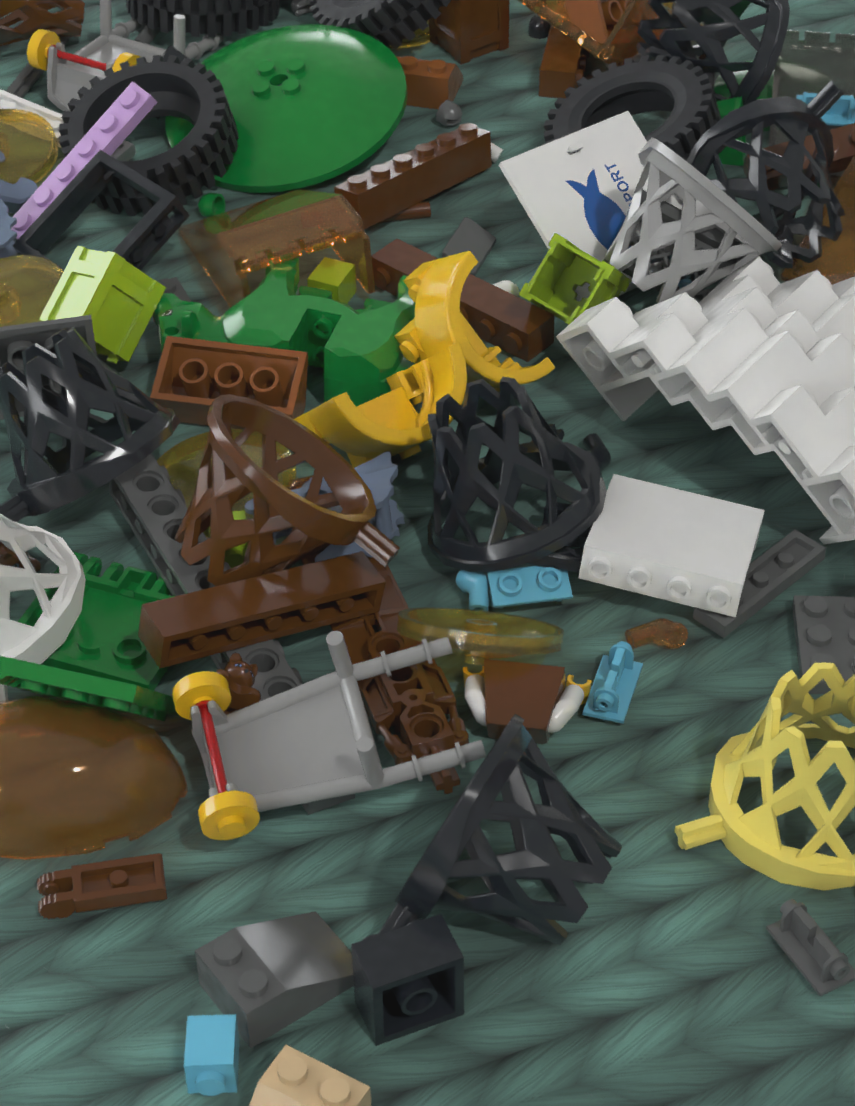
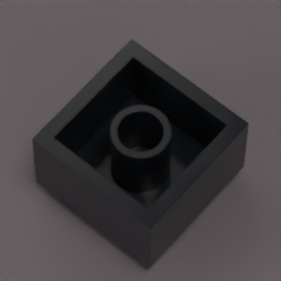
[351,914,464,1046]

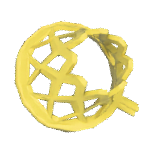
[675,662,855,891]

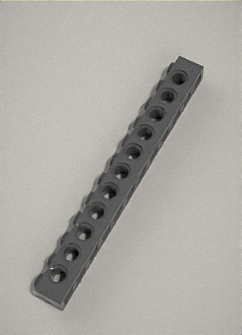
[109,453,355,815]

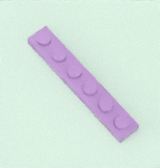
[11,81,157,239]

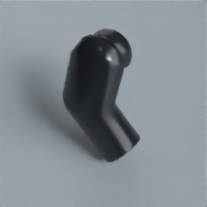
[583,433,611,471]

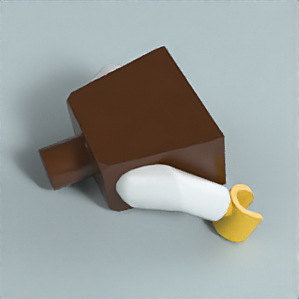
[463,659,592,761]

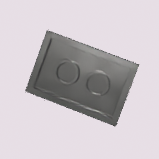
[792,595,855,694]

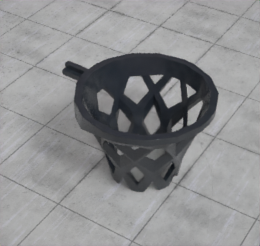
[636,0,790,106]
[682,80,845,269]
[0,328,180,522]
[427,377,607,572]
[378,714,622,945]

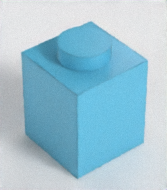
[184,1014,240,1096]

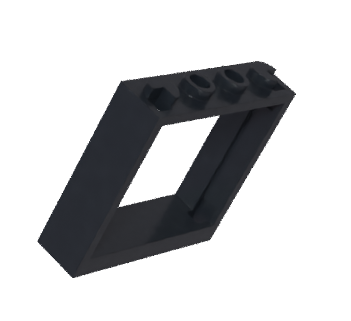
[12,150,190,284]

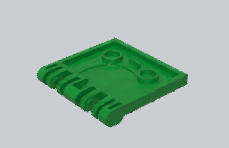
[18,551,174,690]
[0,656,179,721]

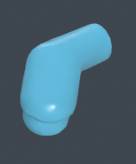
[455,570,489,614]

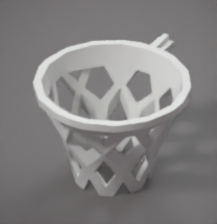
[0,513,86,718]

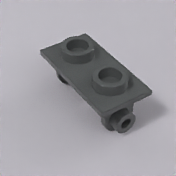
[766,899,855,997]

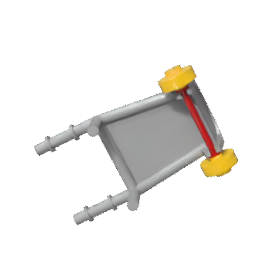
[27,0,224,111]
[172,631,486,840]

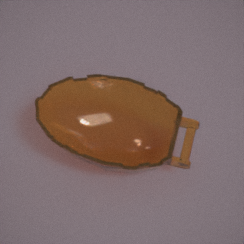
[0,696,188,860]

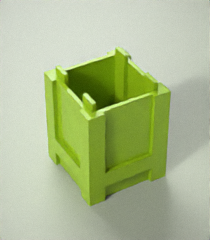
[518,233,632,324]
[39,246,166,364]

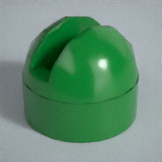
[198,193,226,220]

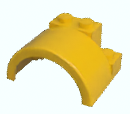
[394,251,555,392]
[294,342,467,468]

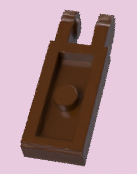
[37,853,167,919]

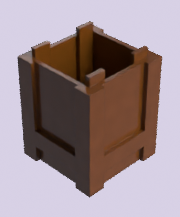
[429,0,509,65]

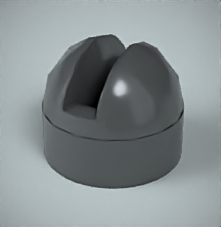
[436,100,462,127]

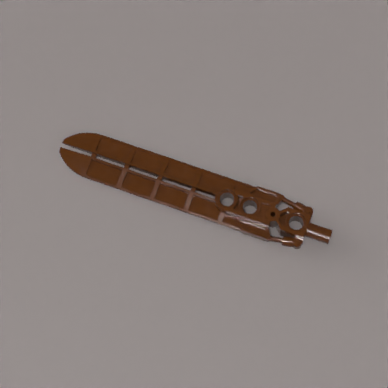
[289,478,469,794]

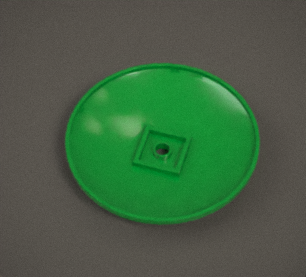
[166,24,408,193]

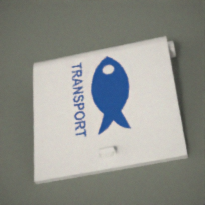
[499,111,683,301]

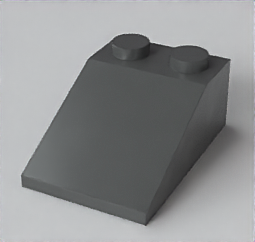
[195,911,354,1048]

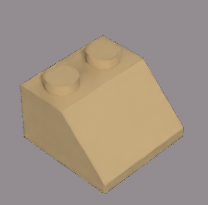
[249,1045,371,1106]

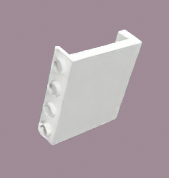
[578,474,765,617]

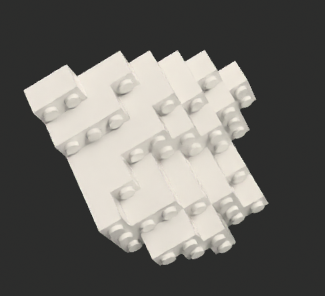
[556,256,855,545]

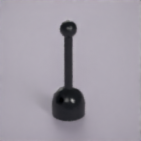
[529,0,551,39]

